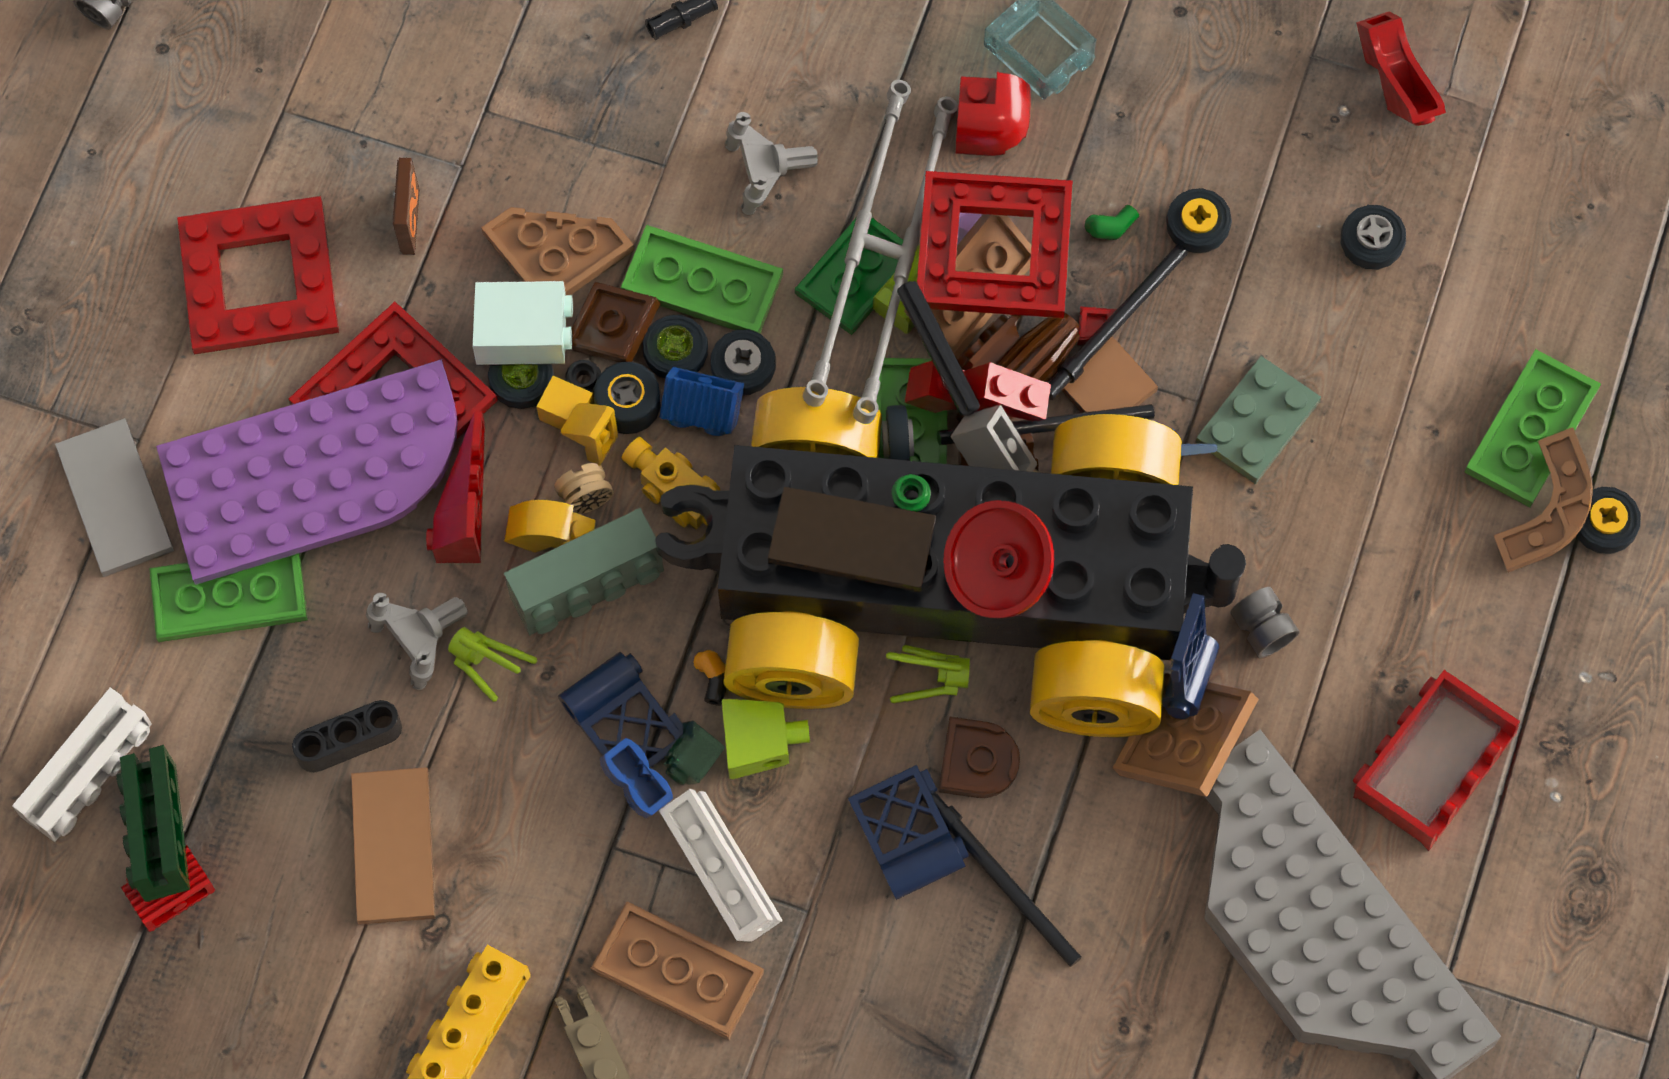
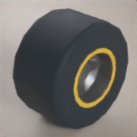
[594,362,661,434]

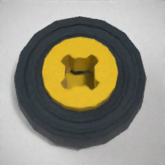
[1166,188,1232,253]
[1576,487,1641,554]

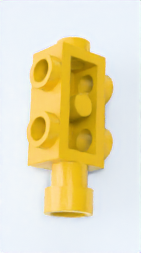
[621,437,720,530]

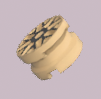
[554,463,614,514]

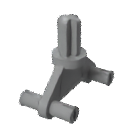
[725,112,818,215]
[366,593,468,690]

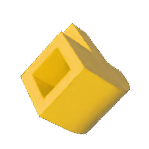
[504,500,596,553]

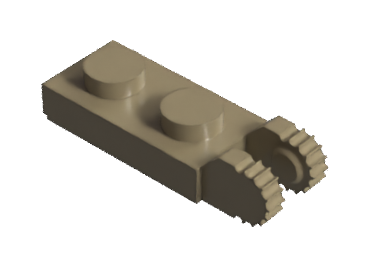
[554,985,630,1079]

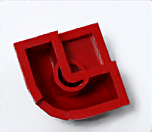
[955,72,1032,156]

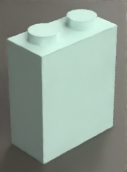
[472,281,573,365]

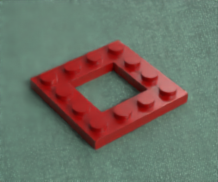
[917,171,1073,318]
[177,196,339,355]
[288,301,498,439]

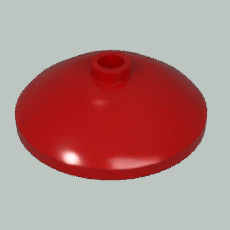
[943,500,1054,619]

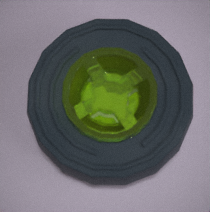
[643,315,708,379]
[488,364,554,409]

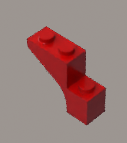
[1356,12,1446,126]
[904,360,1051,421]

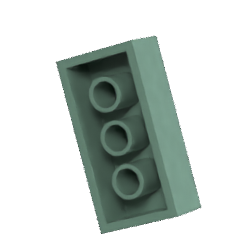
[504,508,664,636]

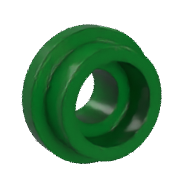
[892,474,931,512]

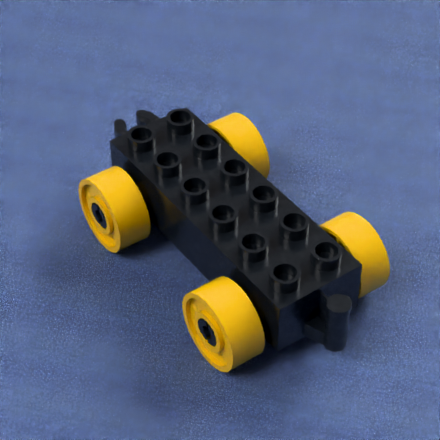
[655,387,1246,737]

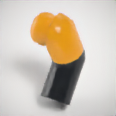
[693,650,727,706]

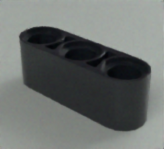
[292,700,402,773]

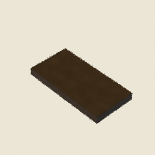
[768,486,936,592]

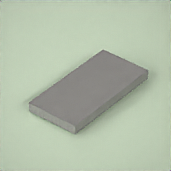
[55,418,174,577]

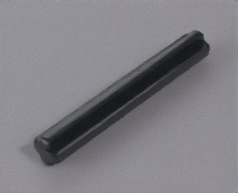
[897,281,980,416]

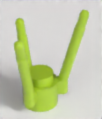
[448,627,538,702]
[886,645,970,703]

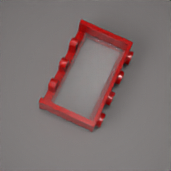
[1353,670,1520,851]

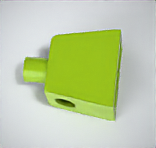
[722,699,810,779]

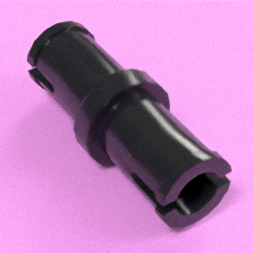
[645,0,718,40]

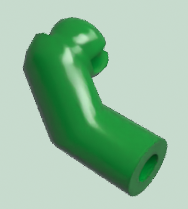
[1084,205,1139,240]

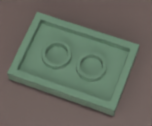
[1195,356,1321,484]

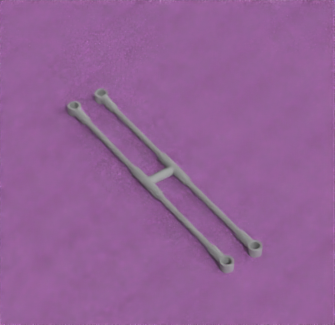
[803,80,958,424]

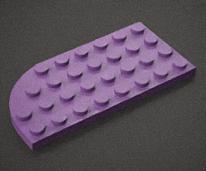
[156,359,457,585]

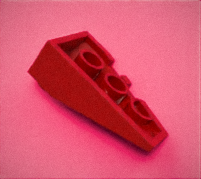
[426,411,485,563]

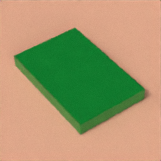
[795,217,903,335]

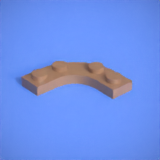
[1493,427,1593,573]

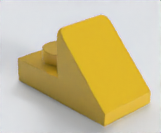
[561,403,618,466]

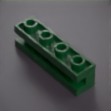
[116,745,190,902]

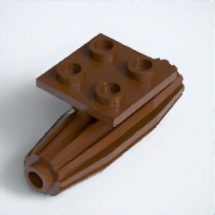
[956,313,1080,423]

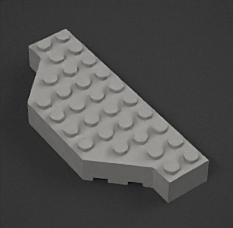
[1204,729,1501,1079]

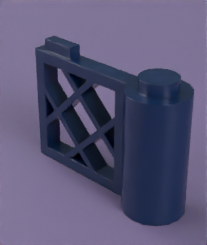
[1162,593,1220,719]
[558,652,688,769]
[848,765,970,900]

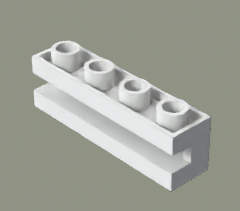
[12,687,152,842]
[659,789,783,942]

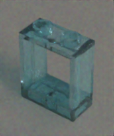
[984,0,1096,100]

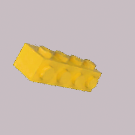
[406,944,531,1079]

